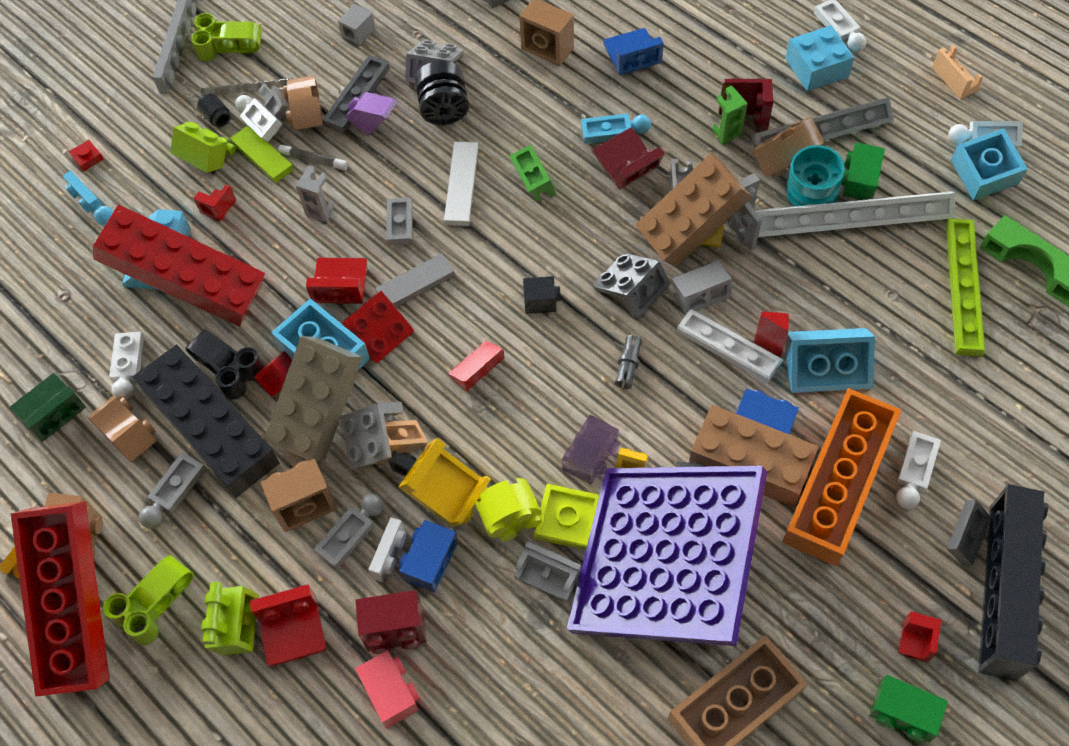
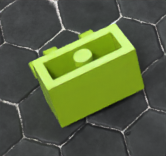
[170,122,237,173]
[201,582,259,656]

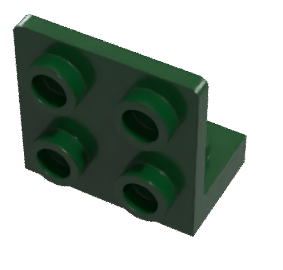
[10,373,86,442]

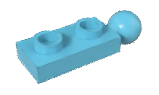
[581,113,651,144]
[63,170,114,226]

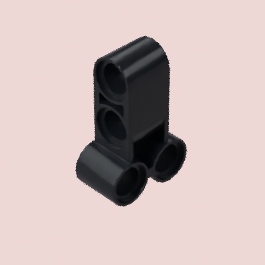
[185,329,264,400]

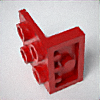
[306,258,368,304]
[341,290,414,363]
[250,584,327,667]

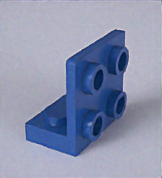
[603,28,664,75]

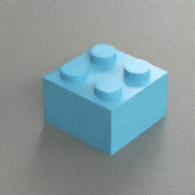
[785,25,854,91]
[951,128,1027,201]

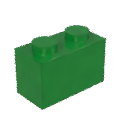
[841,142,885,200]
[869,675,948,743]

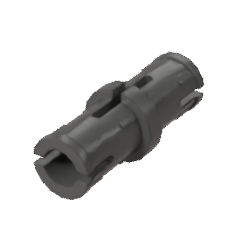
[615,335,642,389]

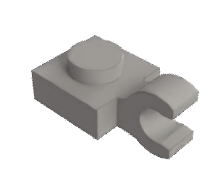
[259,83,290,121]

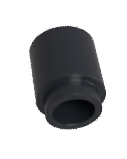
[197,93,231,128]

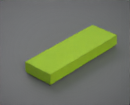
[230,125,294,183]

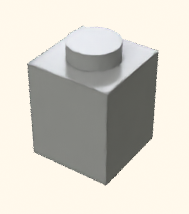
[338,4,376,46]

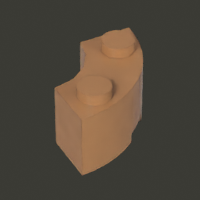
[283,75,323,130]
[752,116,824,177]
[87,396,157,462]

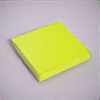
[533,484,599,550]

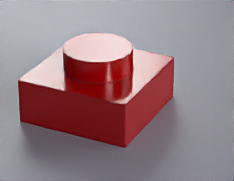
[68,140,104,172]

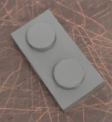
[386,197,413,245]

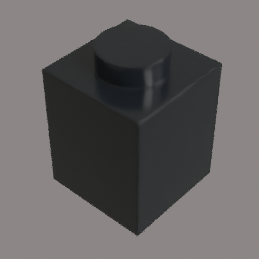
[523,276,561,314]

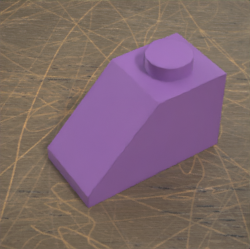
[345,92,398,135]

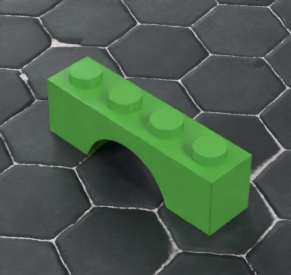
[980,215,1069,307]

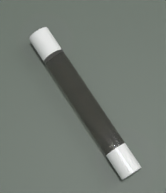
[278,145,348,171]

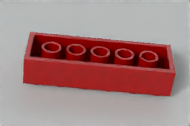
[93,204,265,327]
[10,501,110,697]

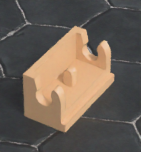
[932,45,983,99]

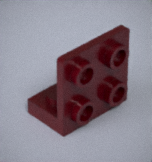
[718,78,774,133]
[592,127,665,190]

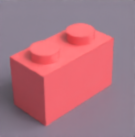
[355,650,420,729]

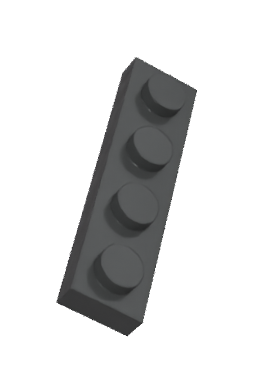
[322,55,390,134]

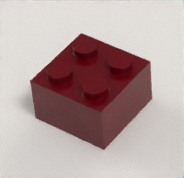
[355,590,427,654]

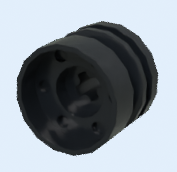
[415,60,469,126]

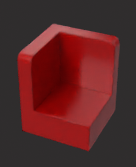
[193,184,236,221]
[254,351,292,397]
[898,611,942,663]

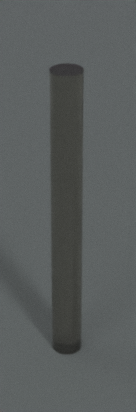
[201,78,293,96]

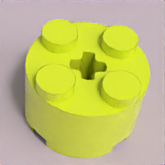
[475,478,542,542]

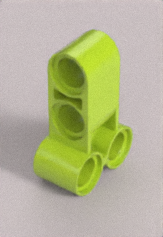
[191,13,262,61]
[103,555,194,645]

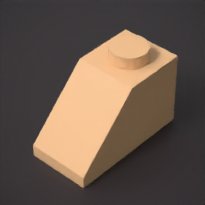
[375,420,428,464]

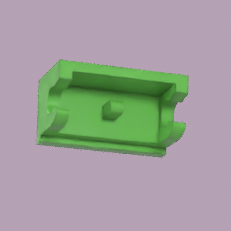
[712,85,747,145]
[509,145,556,202]

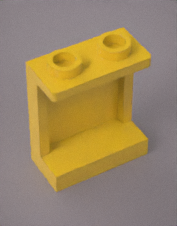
[398,438,491,528]

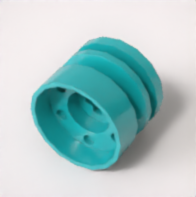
[786,145,845,207]

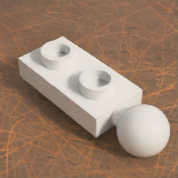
[814,0,867,52]
[235,95,282,142]
[948,121,1023,147]
[109,331,144,400]
[896,431,941,509]

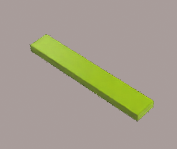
[946,218,985,357]

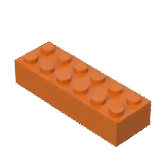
[782,388,902,567]

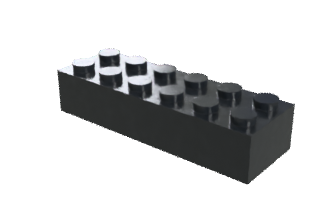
[132,344,280,498]
[978,484,1048,681]

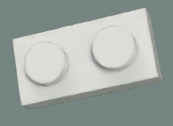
[368,517,407,583]

